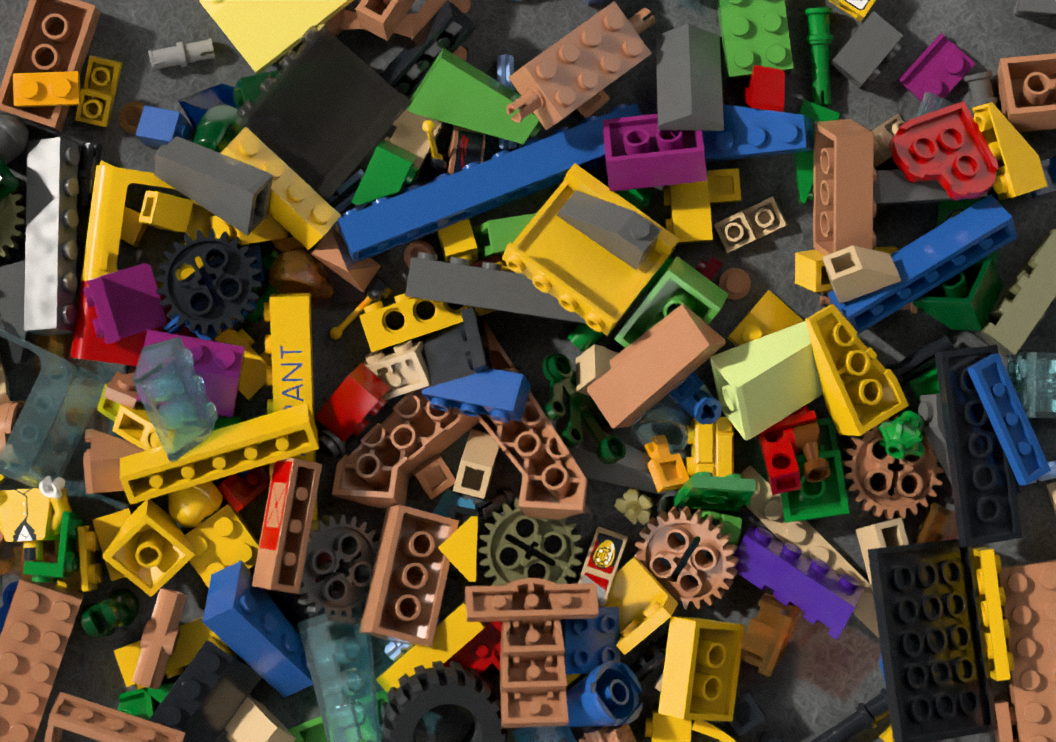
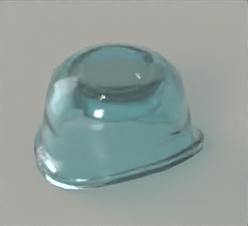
[633,402,688,453]

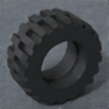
[380,661,508,742]

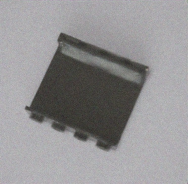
[235,24,412,201]

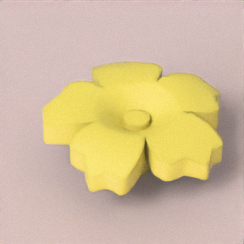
[614,488,653,525]

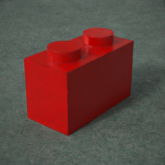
[315,363,390,442]

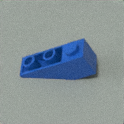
[422,369,531,423]

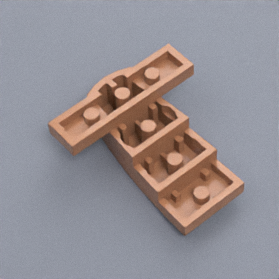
[465,578,599,728]

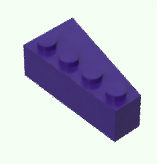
[733,526,864,640]

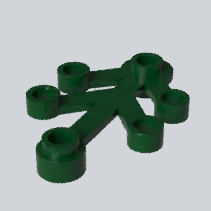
[543,354,626,464]

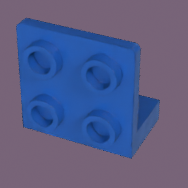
[560,607,620,675]

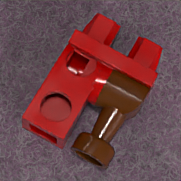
[759,405,831,495]

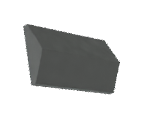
[656,24,724,131]

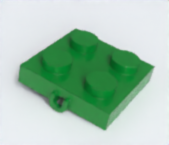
[674,472,756,512]

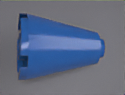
[566,661,643,727]

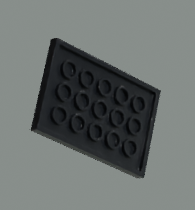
[867,539,998,742]

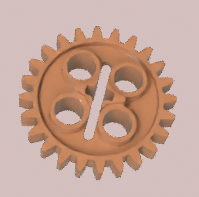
[842,415,945,519]
[634,506,739,610]

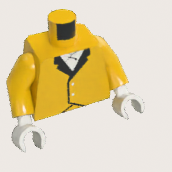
[0,476,72,561]

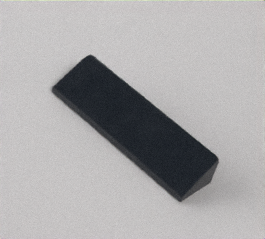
[368,1,476,116]

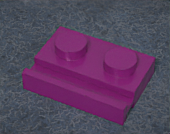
[897,33,976,112]

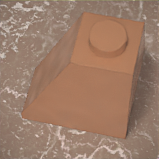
[83,429,146,494]

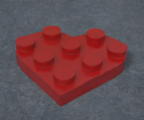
[889,101,998,200]

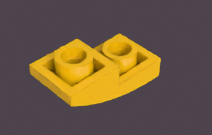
[75,56,123,127]

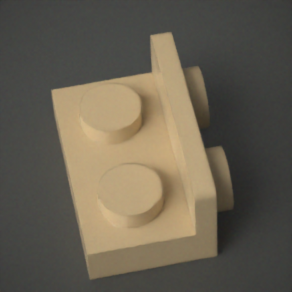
[363,340,431,400]

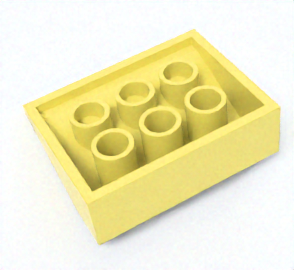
[199,0,354,74]

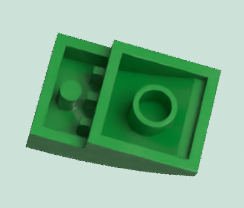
[779,417,849,523]

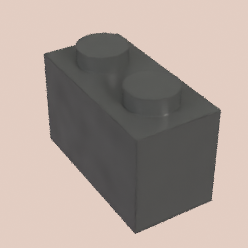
[830,11,903,88]

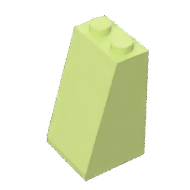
[710,321,823,441]

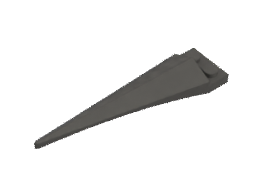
[499,397,752,515]

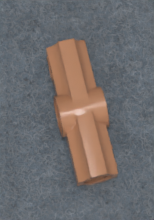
[132,587,188,689]

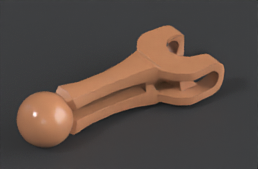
[313,0,471,60]

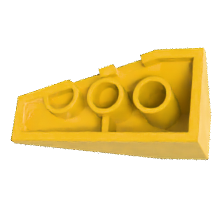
[805,304,909,436]

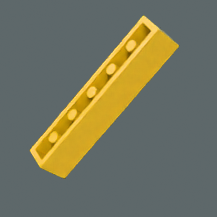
[119,403,319,505]

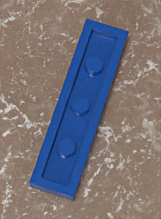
[967,353,1051,485]

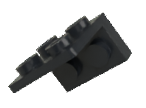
[421,307,494,386]

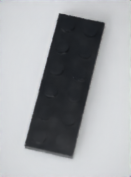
[935,345,1023,547]

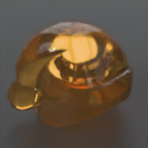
[269,247,334,304]

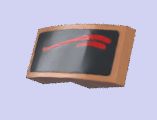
[447,125,486,175]

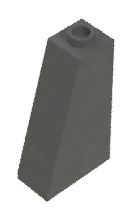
[154,136,273,236]
[873,169,992,209]

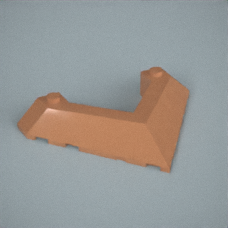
[332,319,588,520]

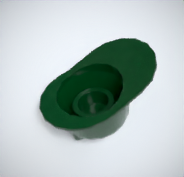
[191,105,251,153]

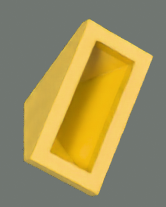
[438,516,478,582]

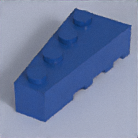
[702,104,814,163]
[202,560,318,698]

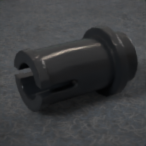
[475,487,517,522]

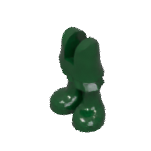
[81,588,139,638]

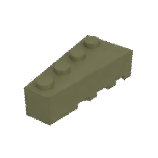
[972,229,1056,356]

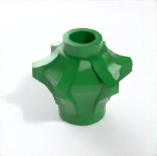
[878,411,924,459]

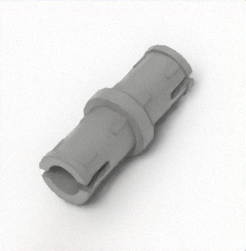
[148,38,215,71]

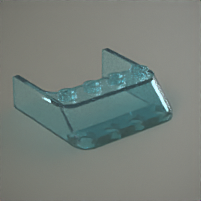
[0,329,103,488]

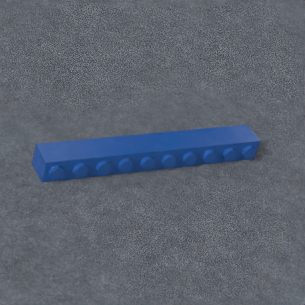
[338,103,642,263]

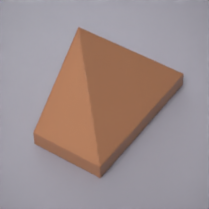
[311,228,381,292]

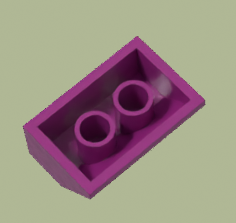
[602,114,707,191]
[136,329,245,418]

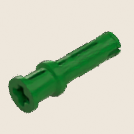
[804,7,834,106]

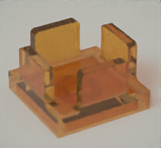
[740,593,802,677]

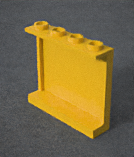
[502,163,679,335]

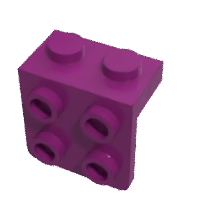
[83,263,166,344]

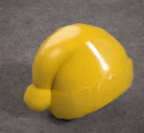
[168,481,223,528]

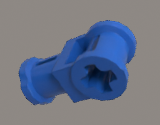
[669,372,722,425]

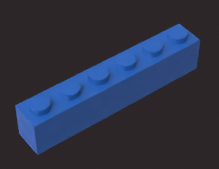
[828,195,1017,335]

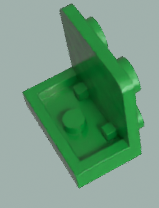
[23,512,84,583]

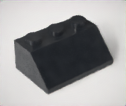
[150,636,261,742]

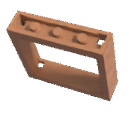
[45,692,185,742]

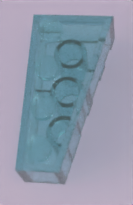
[297,613,381,742]

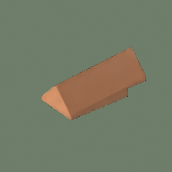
[587,304,726,429]

